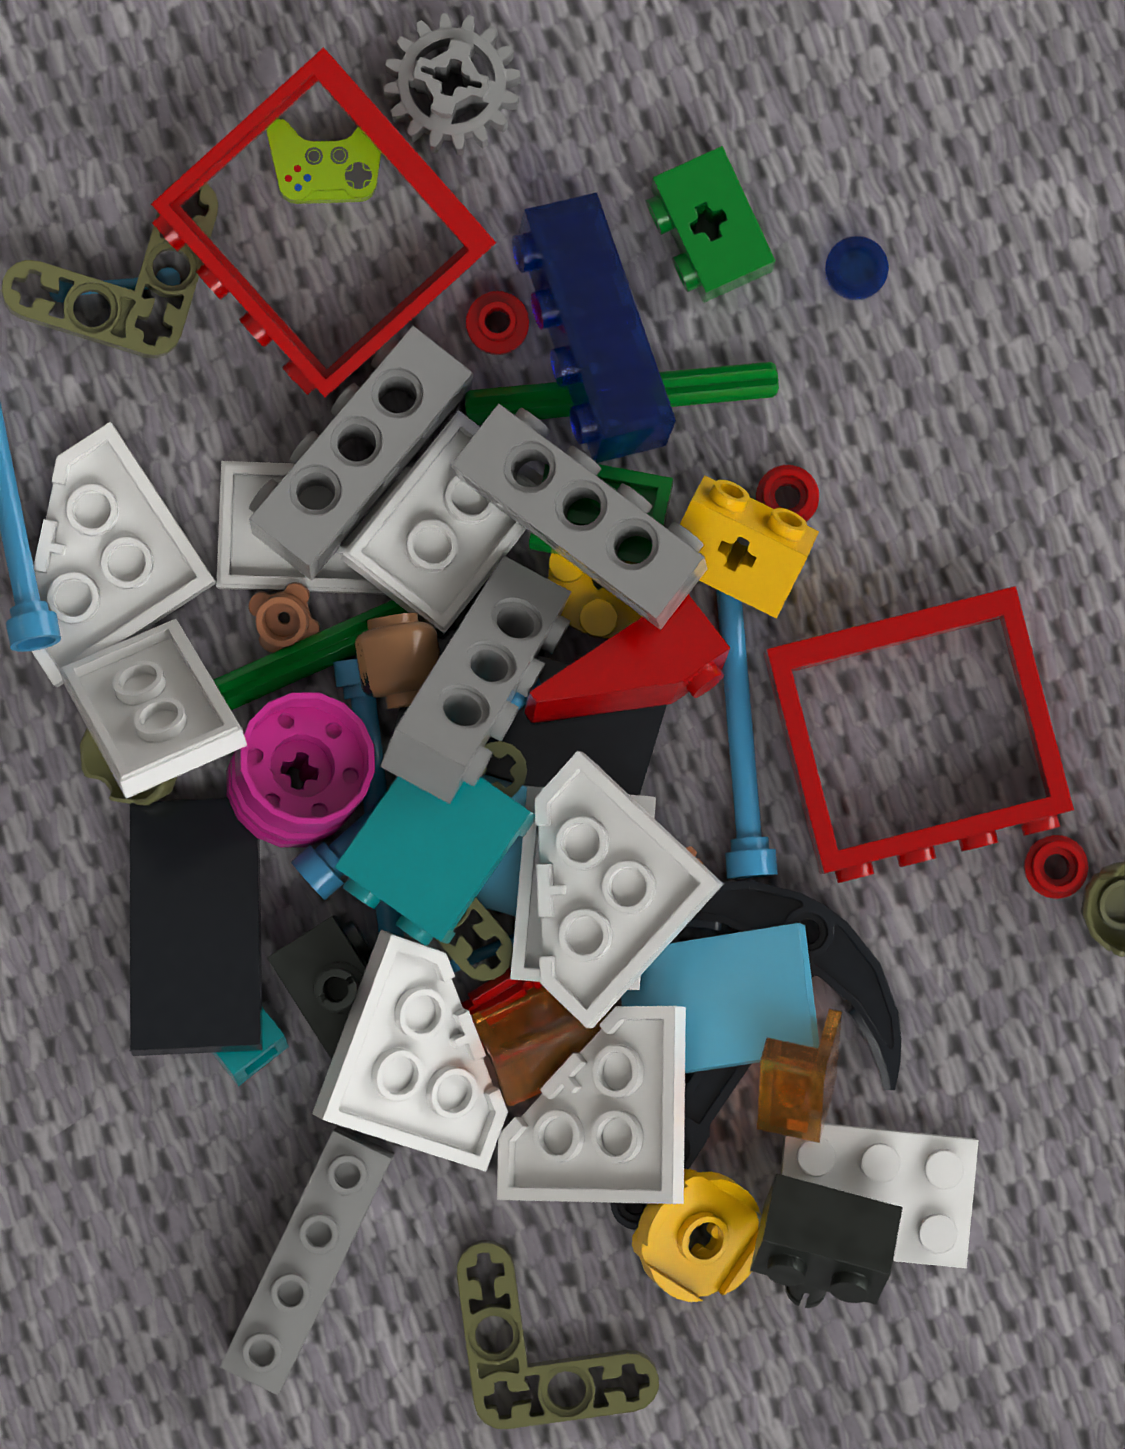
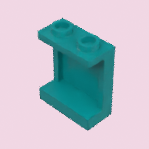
[335,776,535,946]

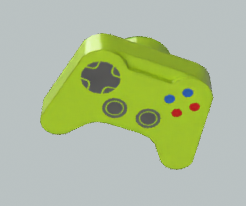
[266,119,381,204]

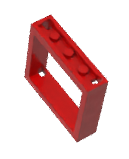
[151,47,497,397]
[763,586,1074,883]

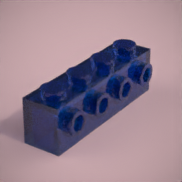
[512,192,676,463]

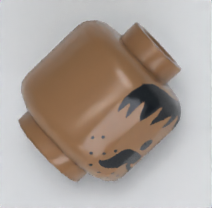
[355,612,440,709]

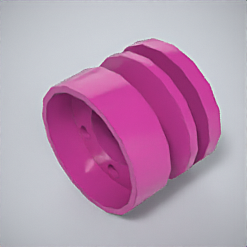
[226,692,375,848]

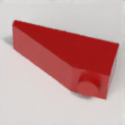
[524,594,731,723]

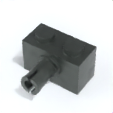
[267,915,372,1060]
[750,1173,903,1308]

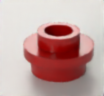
[466,291,529,355]
[756,465,819,522]
[1024,835,1089,899]

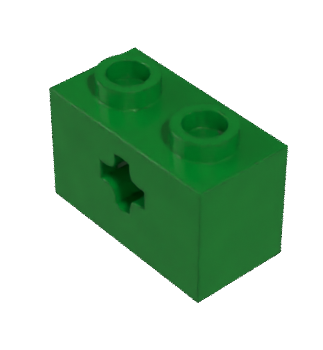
[646,146,776,303]

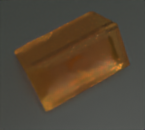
[471,986,611,1106]
[757,1009,842,1143]

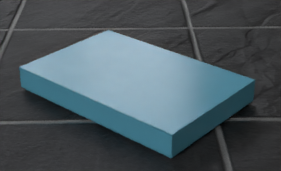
[621,923,821,1073]

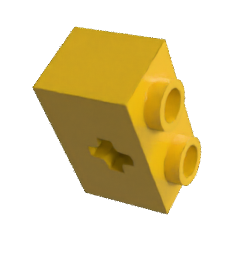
[680,475,819,619]

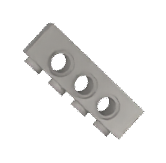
[249,326,473,581]
[451,404,708,630]
[380,555,571,804]
[220,1126,395,1395]

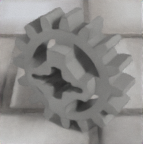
[383,13,521,155]

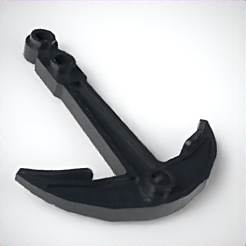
[611,880,902,1230]

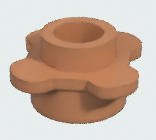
[249,582,320,653]

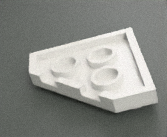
[32,422,216,687]
[534,751,723,1028]
[312,930,508,1172]
[497,1006,686,1204]

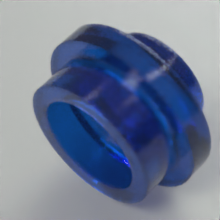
[825,236,889,300]

